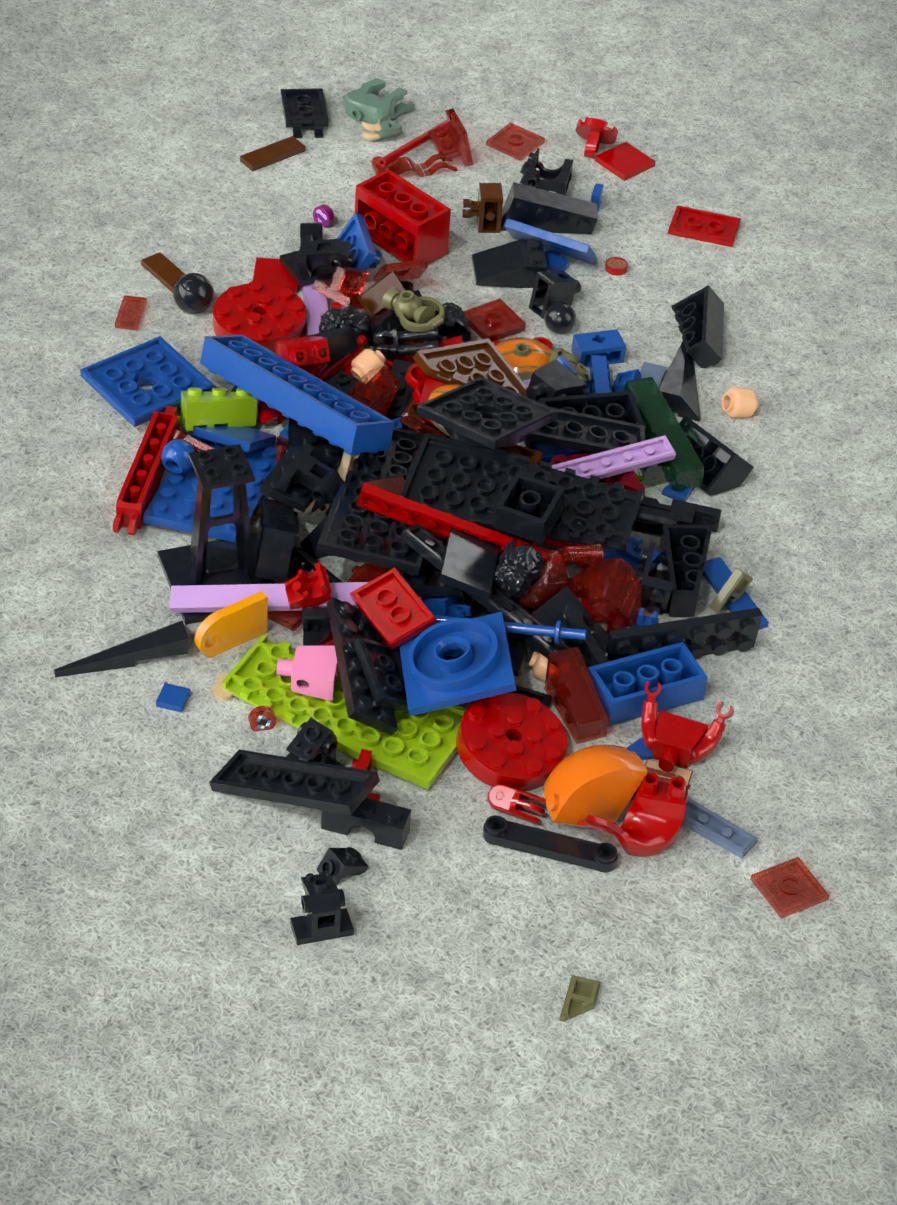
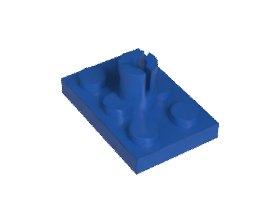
[337,212,381,288]

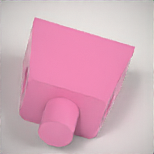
[276,646,339,701]

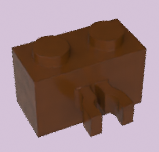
[462,183,503,233]

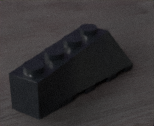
[671,285,724,368]

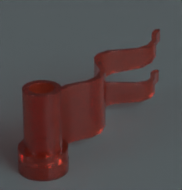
[371,154,458,177]
[554,543,603,565]

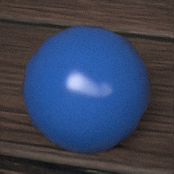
[161,439,196,474]

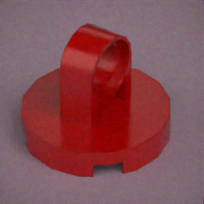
[575,117,618,159]

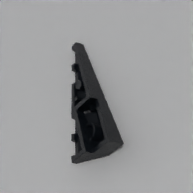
[656,341,701,422]
[54,620,188,677]

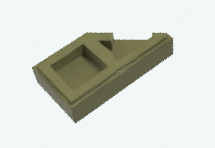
[709,568,753,612]
[559,975,601,1022]

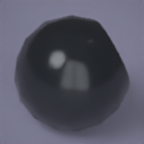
[544,302,576,334]

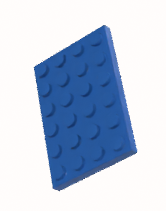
[143,434,284,543]

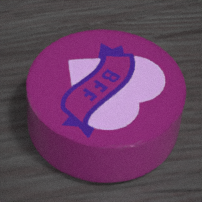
[313,204,334,228]

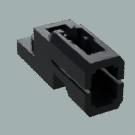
[632,496,722,537]

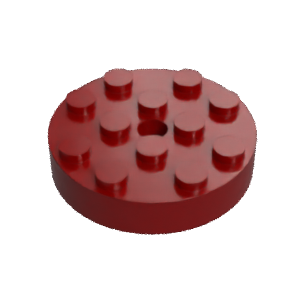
[213,281,306,352]
[456,693,568,792]

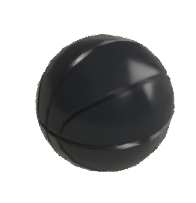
[173,273,214,314]

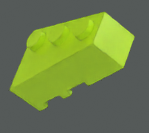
[180,388,257,431]

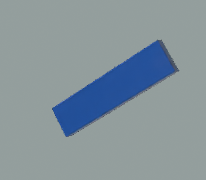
[703,557,769,630]

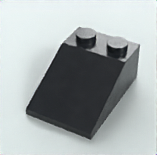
[472,239,547,288]

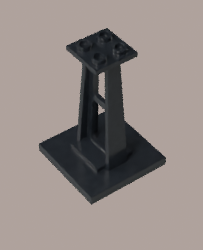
[157,444,279,625]

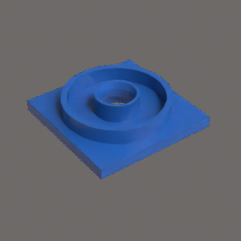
[80,336,215,427]
[399,611,517,716]

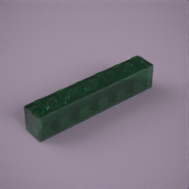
[624,377,704,491]

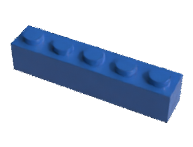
[589,355,612,394]

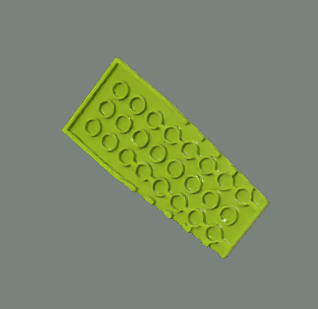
[222,634,466,790]

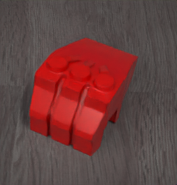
[285,562,331,610]

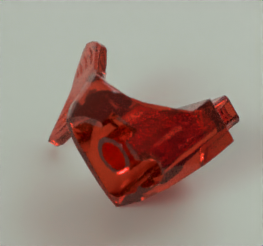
[519,549,641,634]

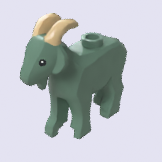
[343,78,415,141]

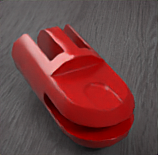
[487,784,546,826]

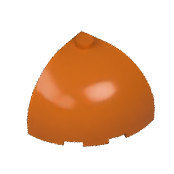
[544,744,648,825]

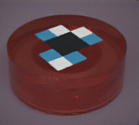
[248,706,277,732]

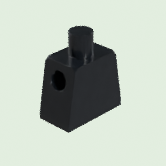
[528,270,581,319]
[526,359,586,400]

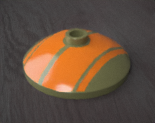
[495,337,552,381]

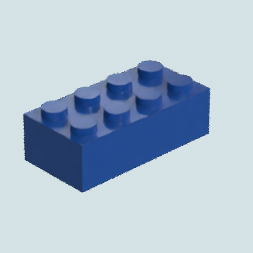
[585,642,707,726]

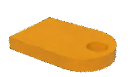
[194,591,268,658]

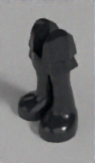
[373,327,439,359]

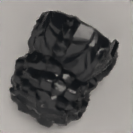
[435,302,472,343]
[319,306,370,339]
[493,540,546,599]

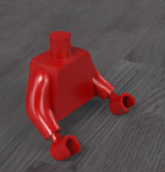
[641,681,734,772]

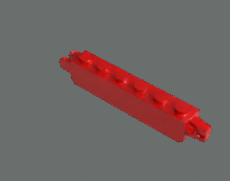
[112,406,180,536]

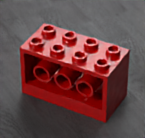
[354,169,451,271]

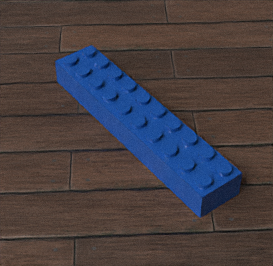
[200,335,395,456]

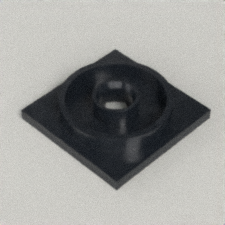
[417,376,558,450]

